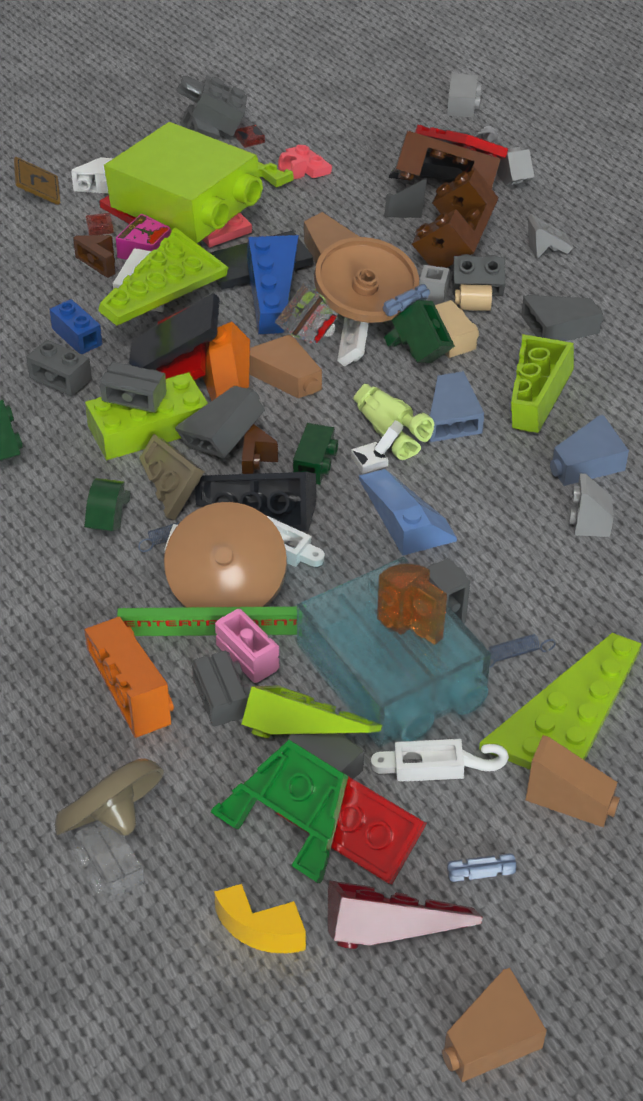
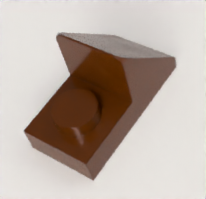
[73,235,115,278]
[242,424,278,474]

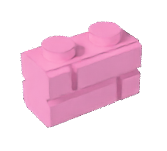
[215,609,279,683]

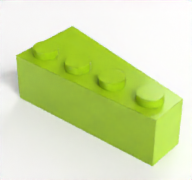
[511,334,574,433]

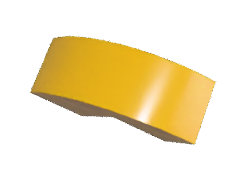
[214,884,306,953]

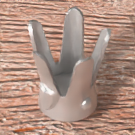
[474,126,498,144]

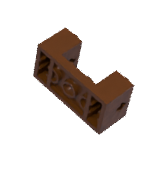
[394,131,501,189]
[412,168,499,268]

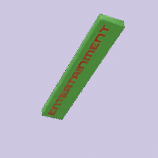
[117,606,306,636]

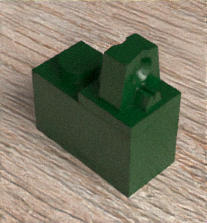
[384,300,455,363]

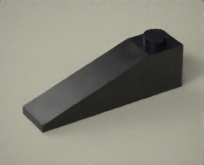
[195,472,316,531]

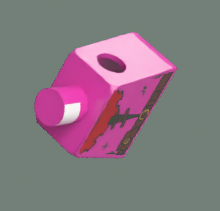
[116,214,171,260]

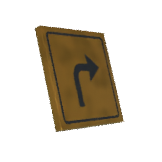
[14,156,60,205]

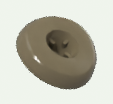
[54,759,164,836]

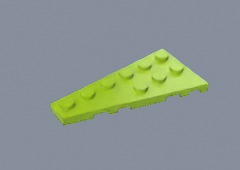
[99,227,228,326]
[479,633,642,770]

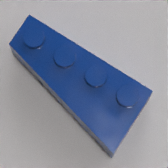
[247,235,299,334]

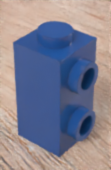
[49,299,102,354]

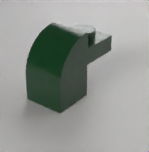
[84,478,131,531]

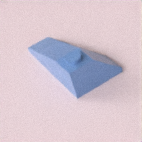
[359,469,457,556]

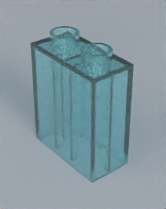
[297,556,491,748]

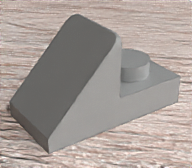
[528,214,573,259]

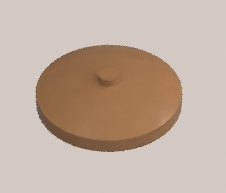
[314,237,419,323]
[164,502,287,607]

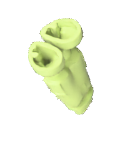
[353,384,434,460]

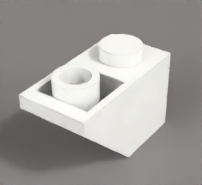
[71,157,113,194]

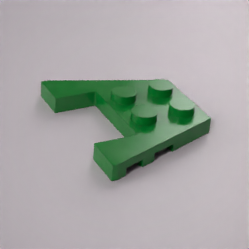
[211,740,348,883]

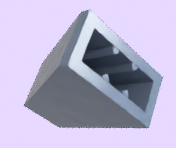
[429,371,484,442]
[550,415,629,486]

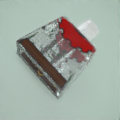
[275,282,338,344]

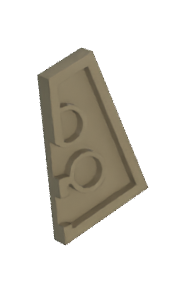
[140,434,205,521]

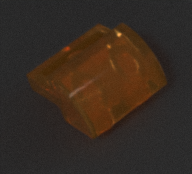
[377,564,447,645]

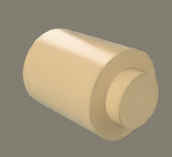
[454,284,492,311]

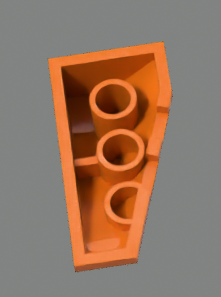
[202,321,250,401]

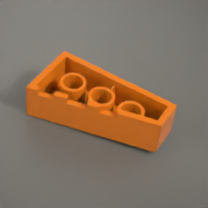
[84,616,174,738]

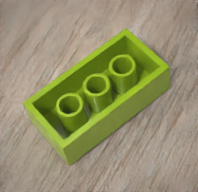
[85,372,208,460]

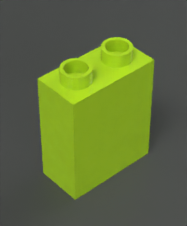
[104,122,263,243]

